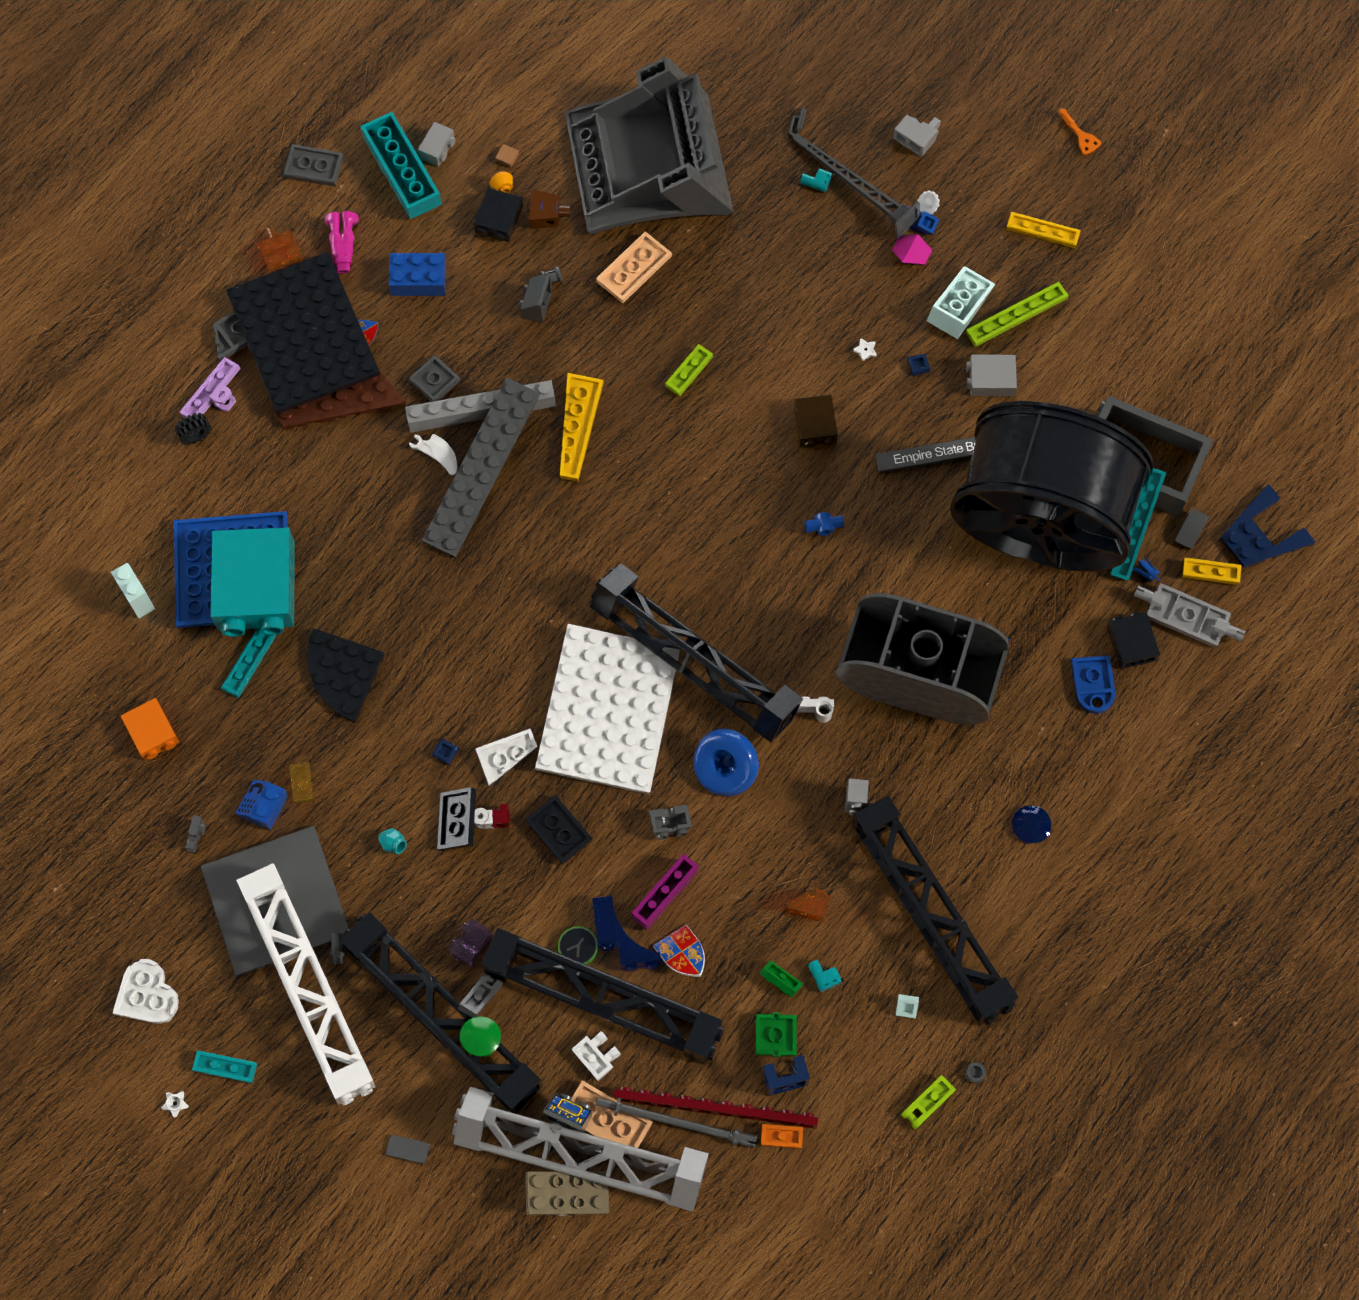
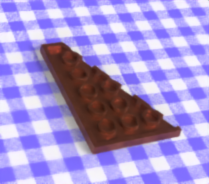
[273,372,406,430]

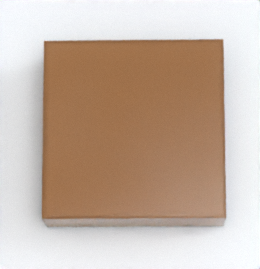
[495,144,519,168]

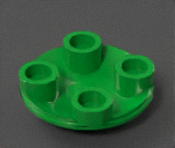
[460,1016,501,1057]

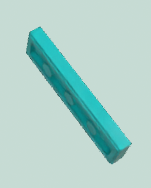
[221,629,277,698]

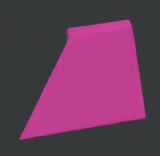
[892,234,932,266]

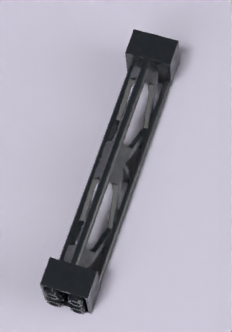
[590,564,803,743]
[481,928,724,1065]

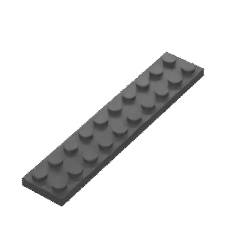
[422,377,540,558]

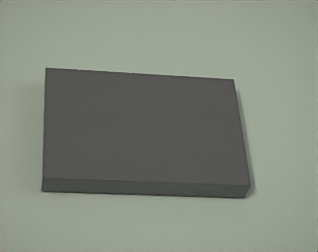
[283,144,344,187]

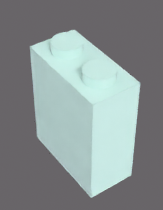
[111,563,155,618]

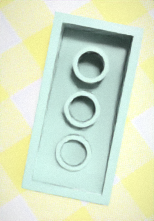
[927,266,995,339]

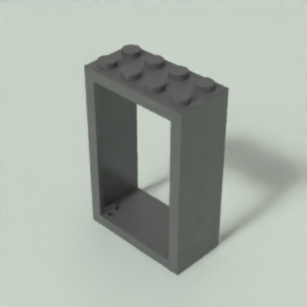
[1096,396,1213,517]

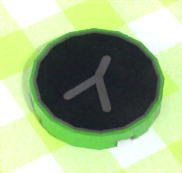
[558,927,598,965]

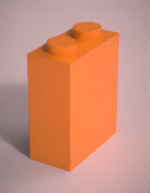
[121,698,179,760]

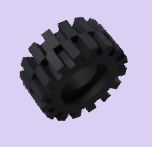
[175,413,212,445]

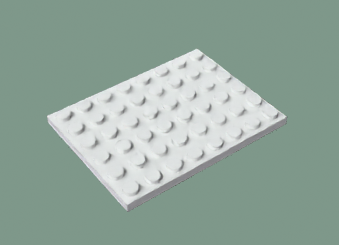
[535,624,680,795]

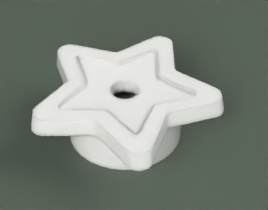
[853,339,877,361]
[162,1091,188,1117]

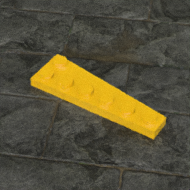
[560,373,604,482]

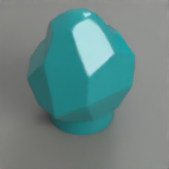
[378,828,407,854]

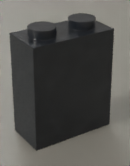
[474,188,523,242]
[1107,612,1160,669]

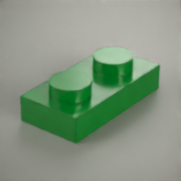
[760,960,803,997]

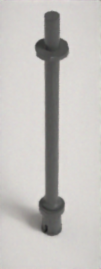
[595,1098,757,1148]

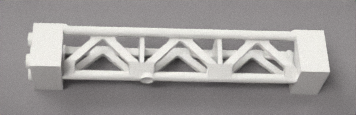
[237,863,375,1106]

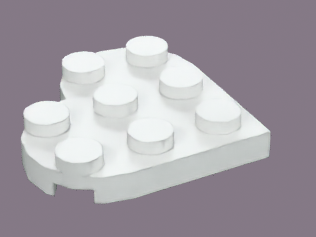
[113,959,179,1024]

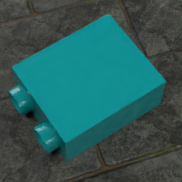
[211,527,295,637]

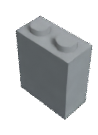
[966,355,1017,396]

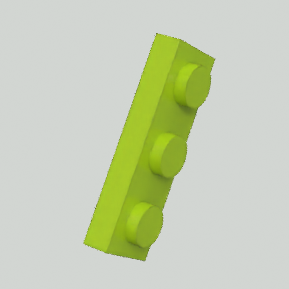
[665,344,713,396]

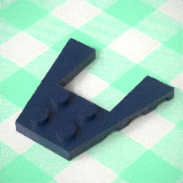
[1220,484,1315,568]

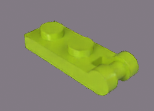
[901,1075,956,1130]

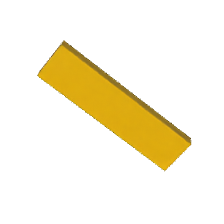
[1006,212,1081,248]

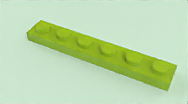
[966,282,1069,347]

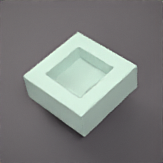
[896,994,919,1018]

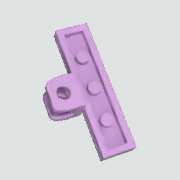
[179,357,240,418]

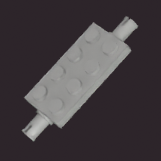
[1134,583,1245,648]

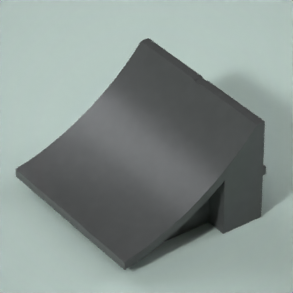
[565,56,734,235]

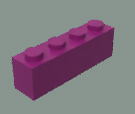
[632,854,699,931]

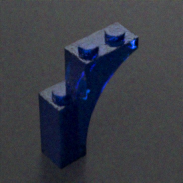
[592,896,661,972]

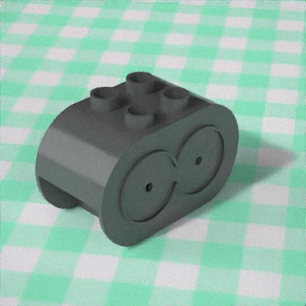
[836,593,1009,725]

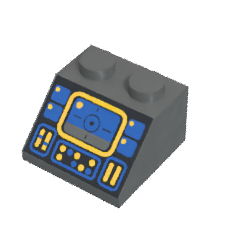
[543,1093,593,1133]

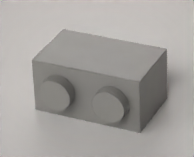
[418,122,456,167]
[845,779,869,816]

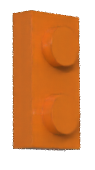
[761,1124,803,1149]

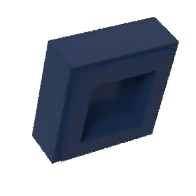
[907,353,930,376]
[432,739,459,765]

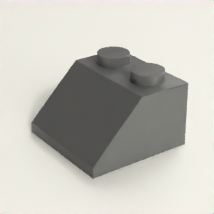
[519,273,552,323]

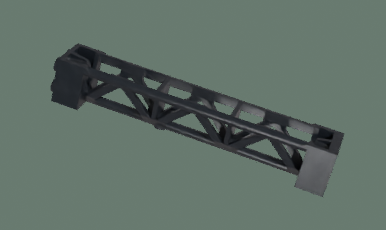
[852,795,1019,1026]
[340,912,543,1114]

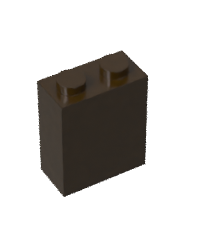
[794,395,838,448]

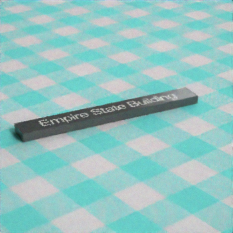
[875,437,976,474]

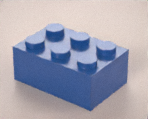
[389,253,446,296]

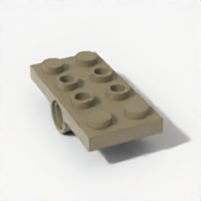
[526,1171,609,1217]

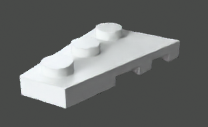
[476,729,537,786]

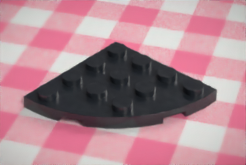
[307,628,385,723]

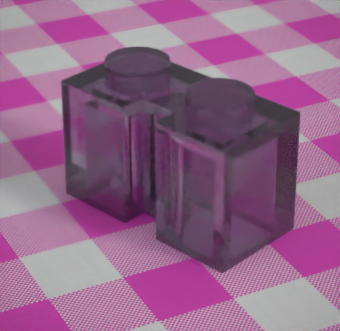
[449,918,493,969]

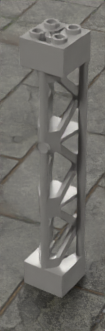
[452,1087,709,1211]

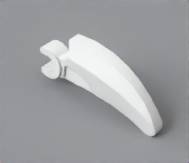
[409,434,458,476]

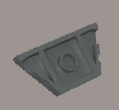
[213,311,248,362]

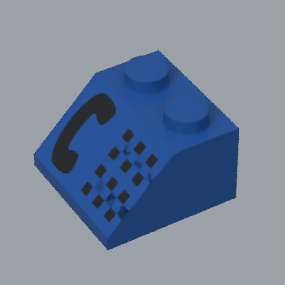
[235,780,289,830]

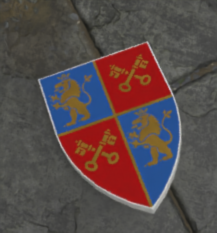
[653,925,705,977]

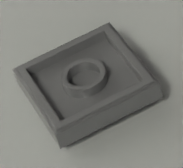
[408,355,461,402]

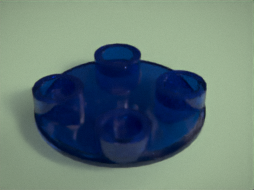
[1012,805,1052,844]

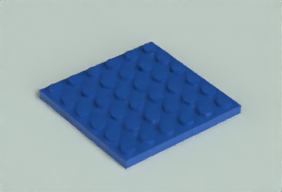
[174,511,288,628]

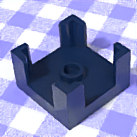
[762,1055,810,1096]

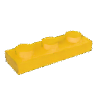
[1182,557,1241,585]

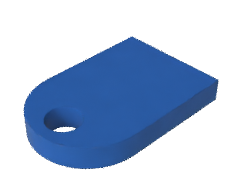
[1071,656,1115,714]

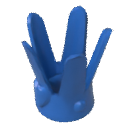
[1133,556,1160,583]

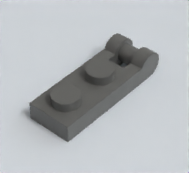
[458,972,504,1018]

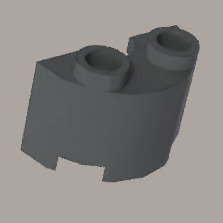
[649,805,692,840]

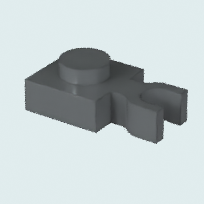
[185,815,206,853]

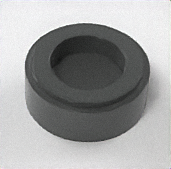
[965,1062,986,1084]

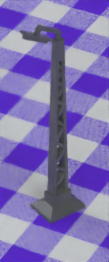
[789,106,920,240]

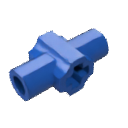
[804,512,844,536]

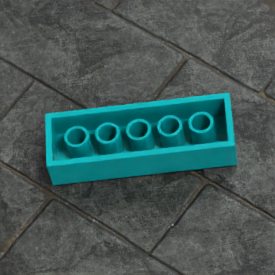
[360,112,442,219]

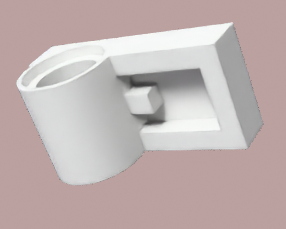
[797,697,834,723]

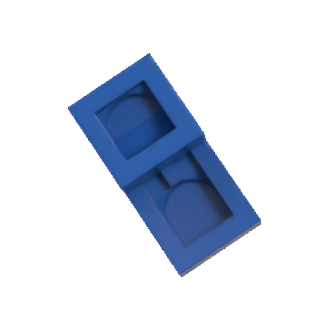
[907,206,940,235]

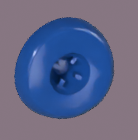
[693,729,759,797]

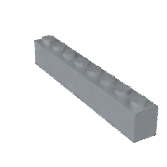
[405,380,556,433]

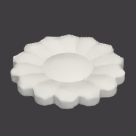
[917,190,940,215]

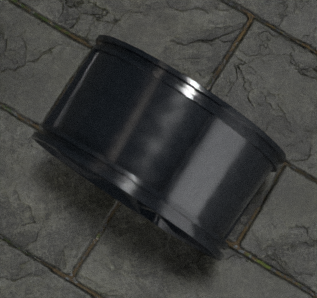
[950,401,1154,572]

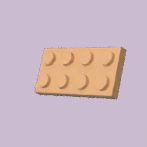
[596,231,672,303]
[571,1080,653,1156]

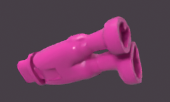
[325,211,359,274]

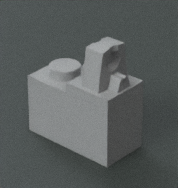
[893,115,941,157]

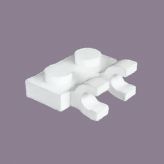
[571,1031,621,1081]

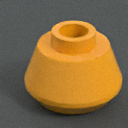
[489,171,513,193]

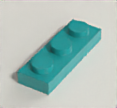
[192,1050,258,1084]

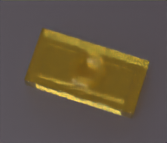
[289,762,314,804]

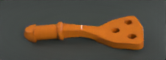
[1059,108,1101,155]

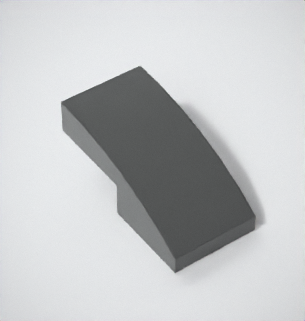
[1175,508,1209,549]

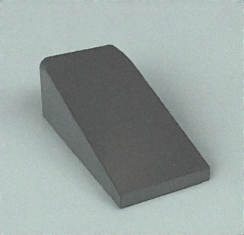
[385,1135,431,1166]

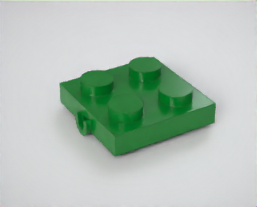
[756,1012,797,1058]

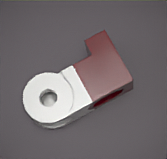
[474,804,510,829]

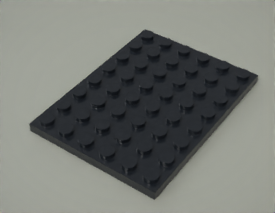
[226,252,380,414]

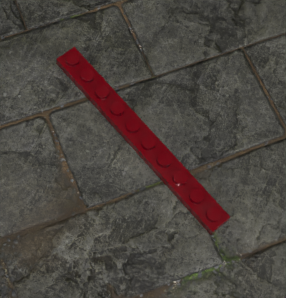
[613,1087,818,1129]

